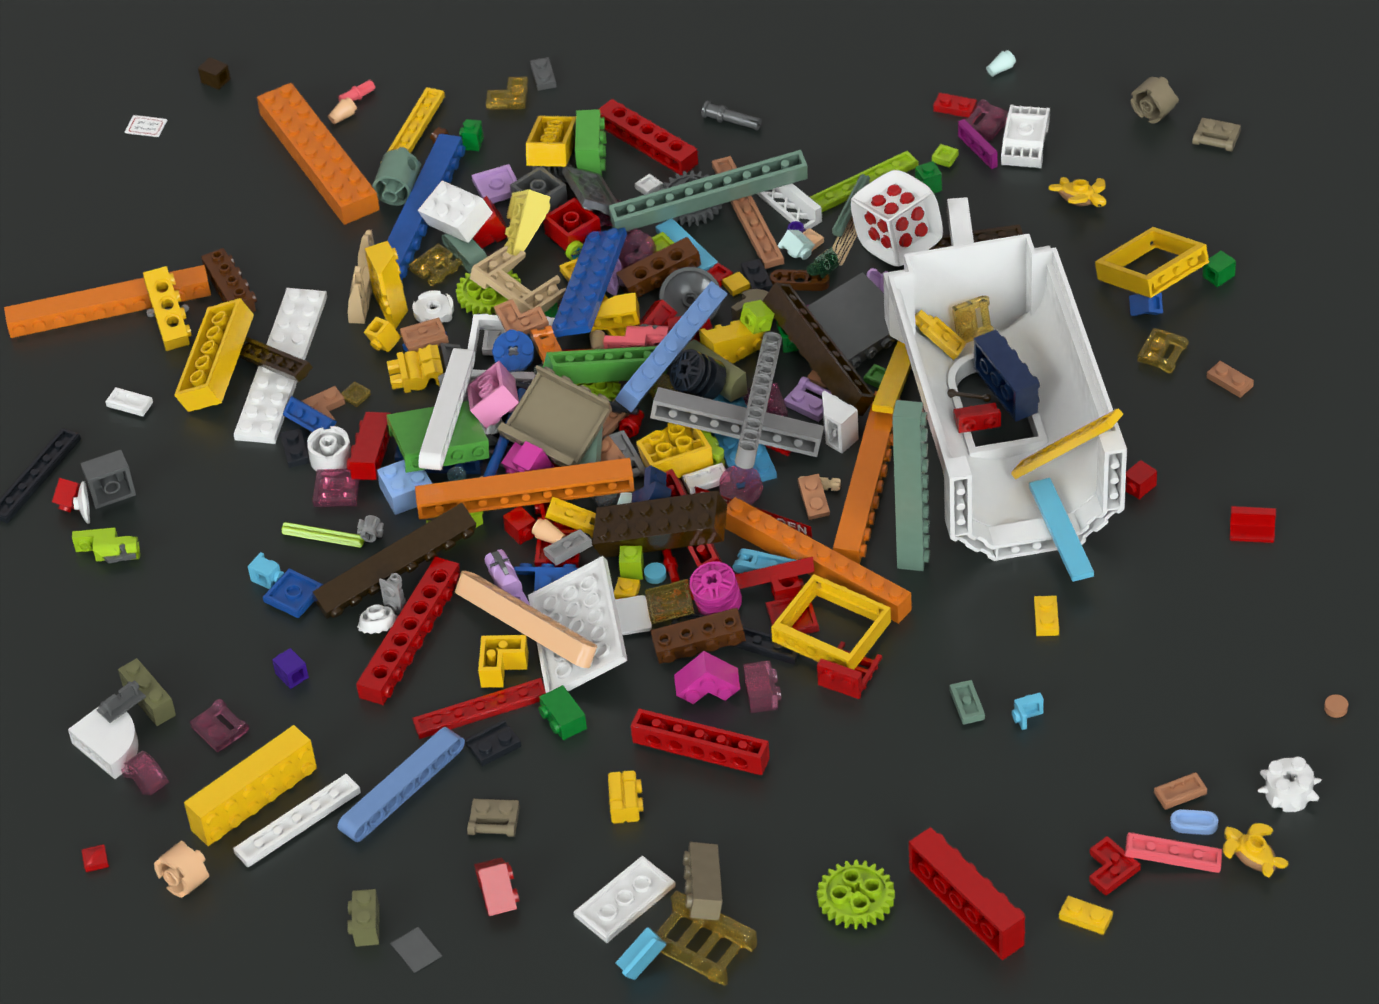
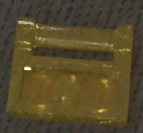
[952,296,994,343]
[1138,328,1189,373]

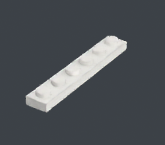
[233,774,361,867]

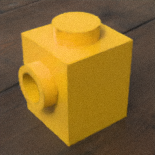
[364,317,401,352]

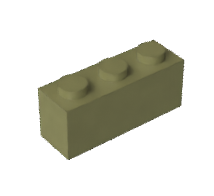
[118,658,176,726]

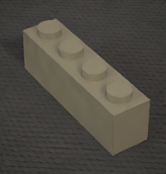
[683,842,722,920]

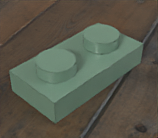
[950,680,985,725]

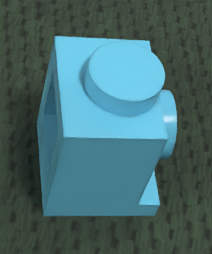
[248,552,284,589]

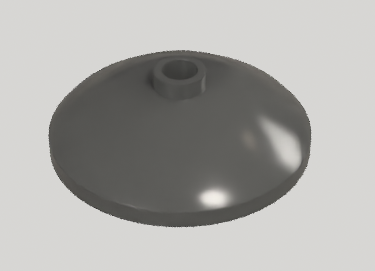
[660,267,721,321]

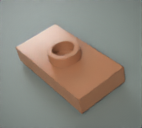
[1154,772,1207,810]

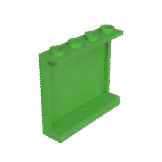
[387,401,489,473]

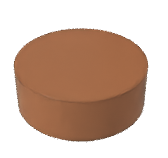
[1324,695,1348,718]

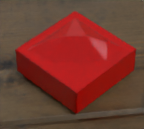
[82,844,109,872]

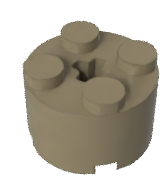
[1131,77,1179,123]

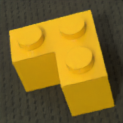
[478,635,529,688]

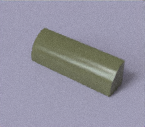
[682,339,748,402]

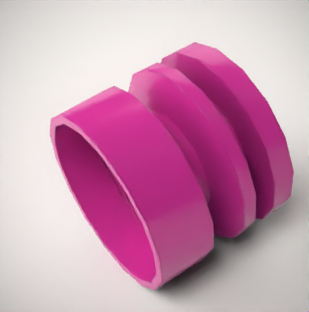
[689,562,742,615]

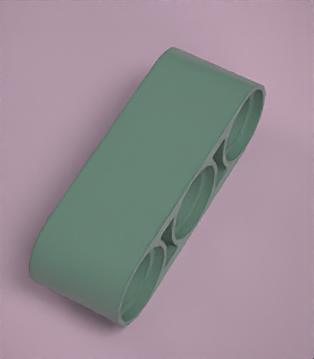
[442,233,487,274]

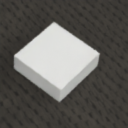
[635,174,663,195]

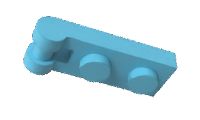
[732,548,795,573]

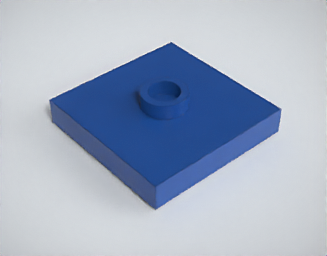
[263,569,324,619]

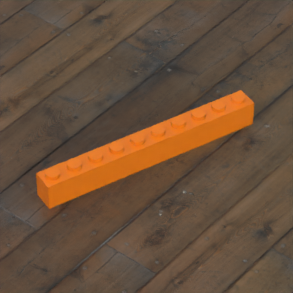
[4,265,211,338]
[833,391,900,564]
[415,458,635,520]
[725,497,912,624]

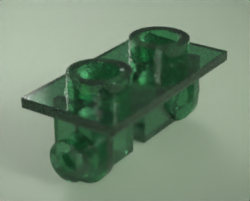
[807,246,839,279]

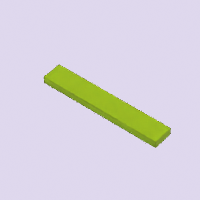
[810,151,918,212]

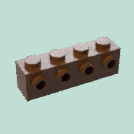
[201,248,257,313]
[650,608,746,664]

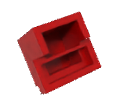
[472,196,508,249]

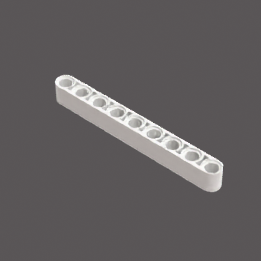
[419,348,475,470]

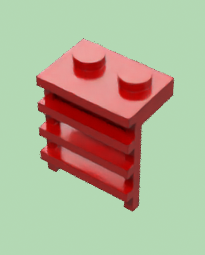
[817,641,882,699]

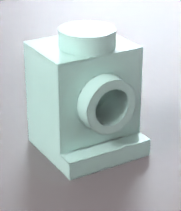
[778,230,815,260]

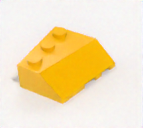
[365,241,408,330]
[636,423,714,478]

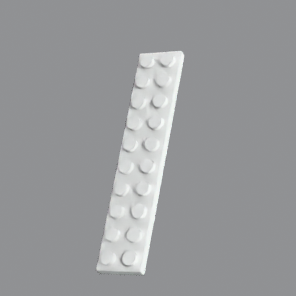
[234,288,327,444]

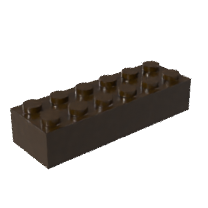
[592,491,728,558]

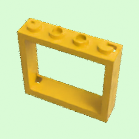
[1095,227,1209,298]
[771,574,891,670]

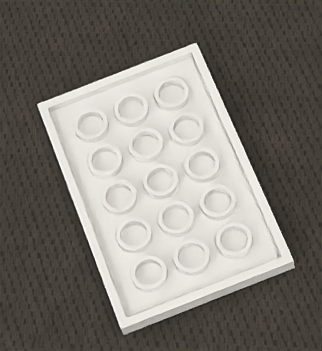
[528,556,627,693]

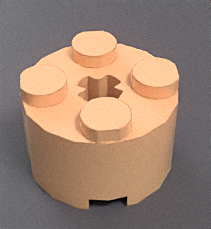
[154,841,209,898]

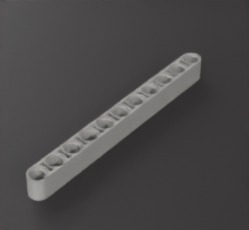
[735,332,782,469]

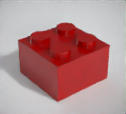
[544,198,601,251]

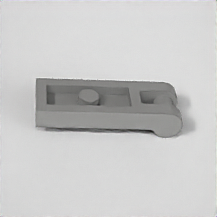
[604,430,645,478]

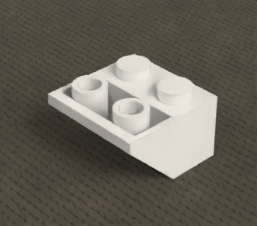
[822,391,859,454]

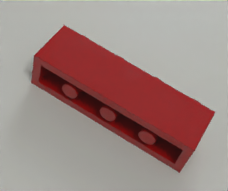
[347,412,391,480]

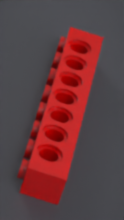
[356,557,461,705]

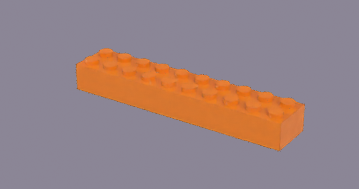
[257,83,380,225]

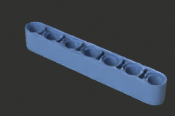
[338,727,465,842]

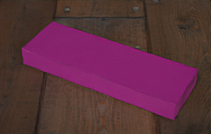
[958,119,998,169]

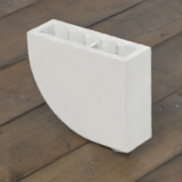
[68,706,139,779]

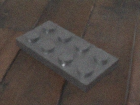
[562,166,618,215]

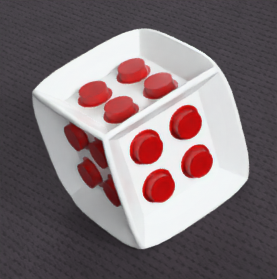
[851,170,943,266]

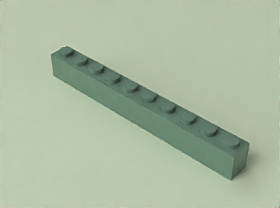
[609,150,808,232]
[893,400,930,571]

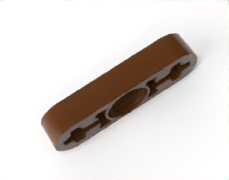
[770,270,830,291]

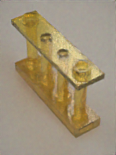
[645,890,757,986]

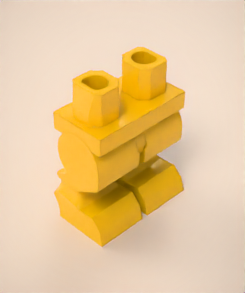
[387,344,443,393]

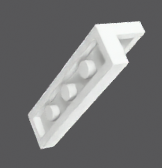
[757,183,822,230]

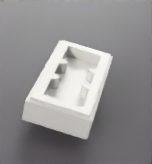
[105,387,153,416]
[682,463,730,494]

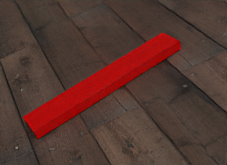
[412,678,546,739]

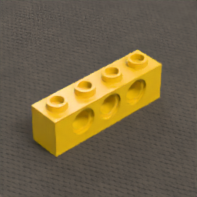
[143,266,192,351]

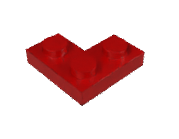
[1089,836,1141,896]

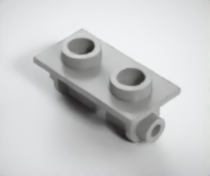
[379,573,406,615]

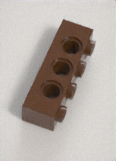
[616,237,701,298]

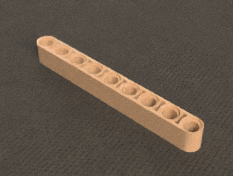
[455,571,597,668]

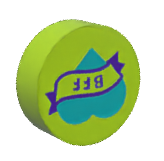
[566,241,583,260]

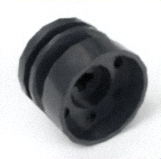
[670,349,727,400]

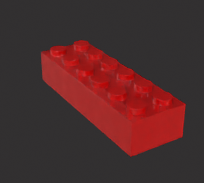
[909,827,1025,960]

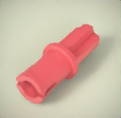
[338,80,375,102]

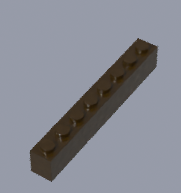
[763,283,875,416]
[312,503,476,619]

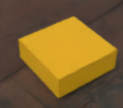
[722,272,750,296]

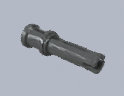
[702,101,761,130]

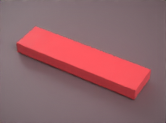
[1125,832,1222,873]

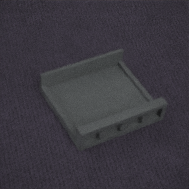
[807,272,897,369]

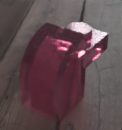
[121,751,169,795]

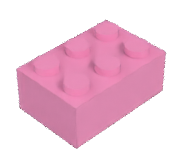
[467,361,519,428]

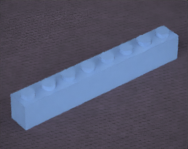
[615,281,728,413]

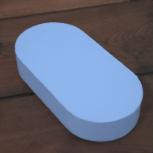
[1170,809,1218,835]

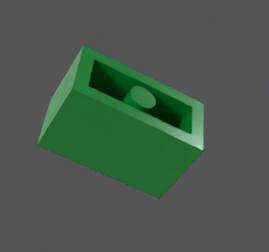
[538,685,587,740]

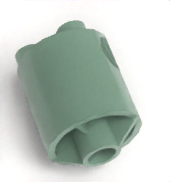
[372,147,421,206]

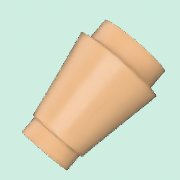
[328,97,357,125]
[532,518,566,544]

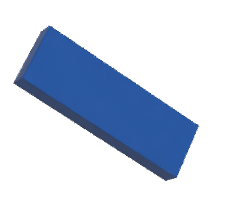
[283,396,337,432]

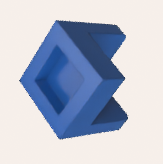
[1129,293,1163,316]

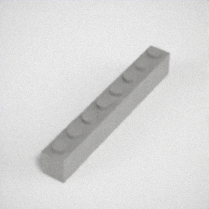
[650,387,824,457]

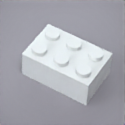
[417,181,493,243]

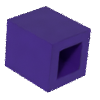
[272,648,309,689]

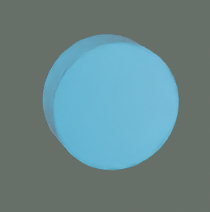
[644,562,667,584]

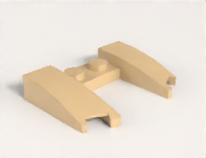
[348,230,374,324]
[470,246,566,313]

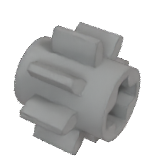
[357,515,384,542]

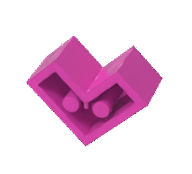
[501,441,555,474]
[674,651,740,704]

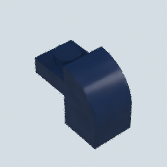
[631,465,672,503]

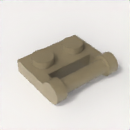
[1193,118,1241,152]
[468,799,520,837]

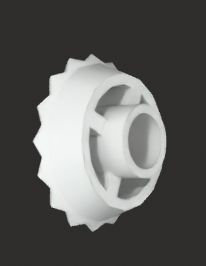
[357,605,398,634]

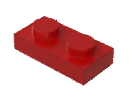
[934,93,977,118]

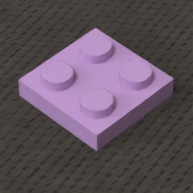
[472,164,517,203]

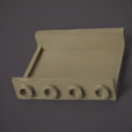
[497,365,612,467]

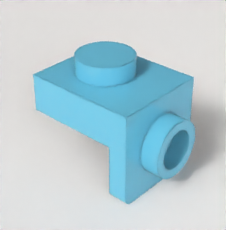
[1012,693,1044,730]

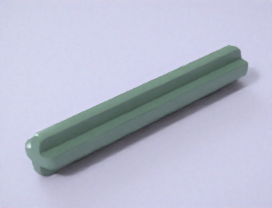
[832,174,870,237]

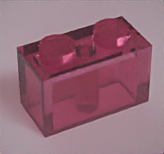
[743,660,781,713]

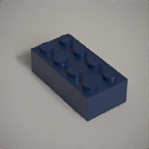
[974,329,1040,422]

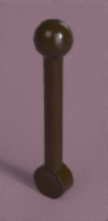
[947,389,991,402]

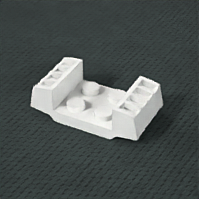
[1001,105,1050,168]

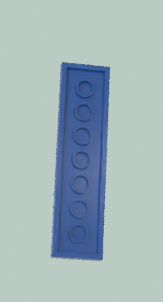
[552,228,627,337]

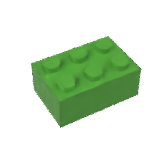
[575,109,607,176]

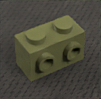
[348,889,379,946]

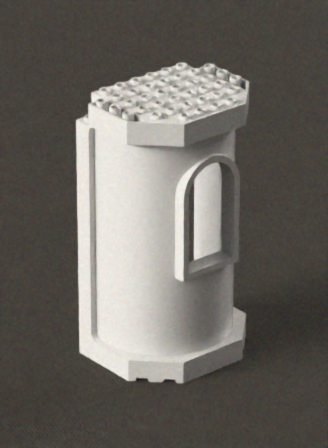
[883,234,1127,561]

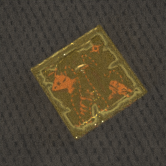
[645,579,694,624]

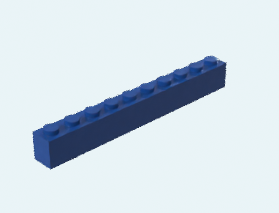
[387,134,465,281]

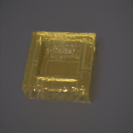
[341,381,371,407]

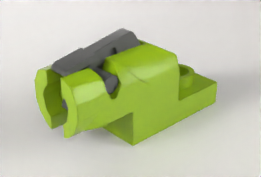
[72,528,140,563]

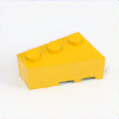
[699,320,766,364]

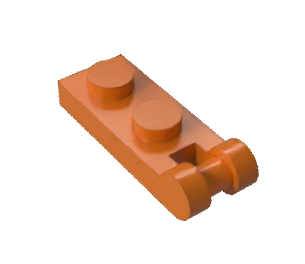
[530,325,562,364]

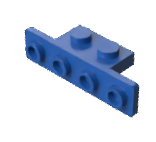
[514,563,579,592]

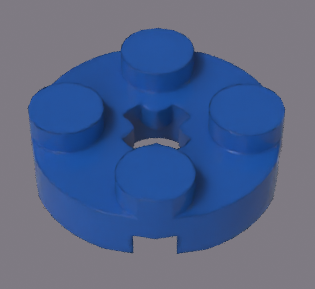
[492,329,534,373]

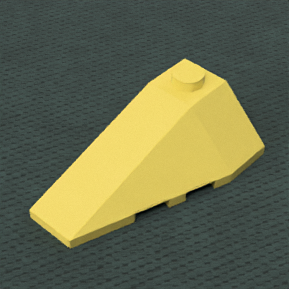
[504,190,550,256]

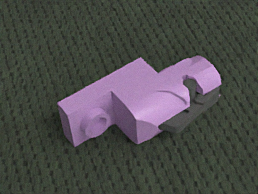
[484,549,530,605]

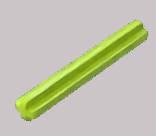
[281,522,364,548]

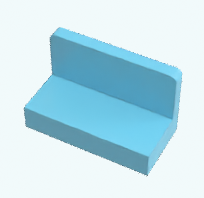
[616,927,667,980]

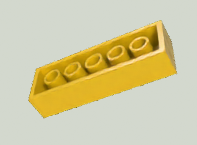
[174,298,254,412]
[184,725,317,846]

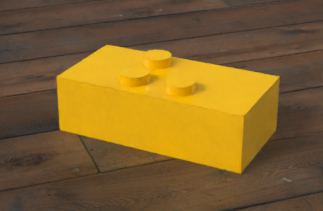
[526,116,576,167]

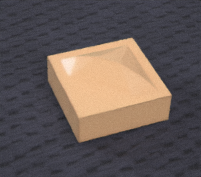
[803,228,824,251]

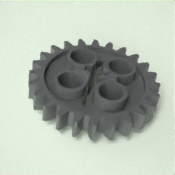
[660,170,722,227]

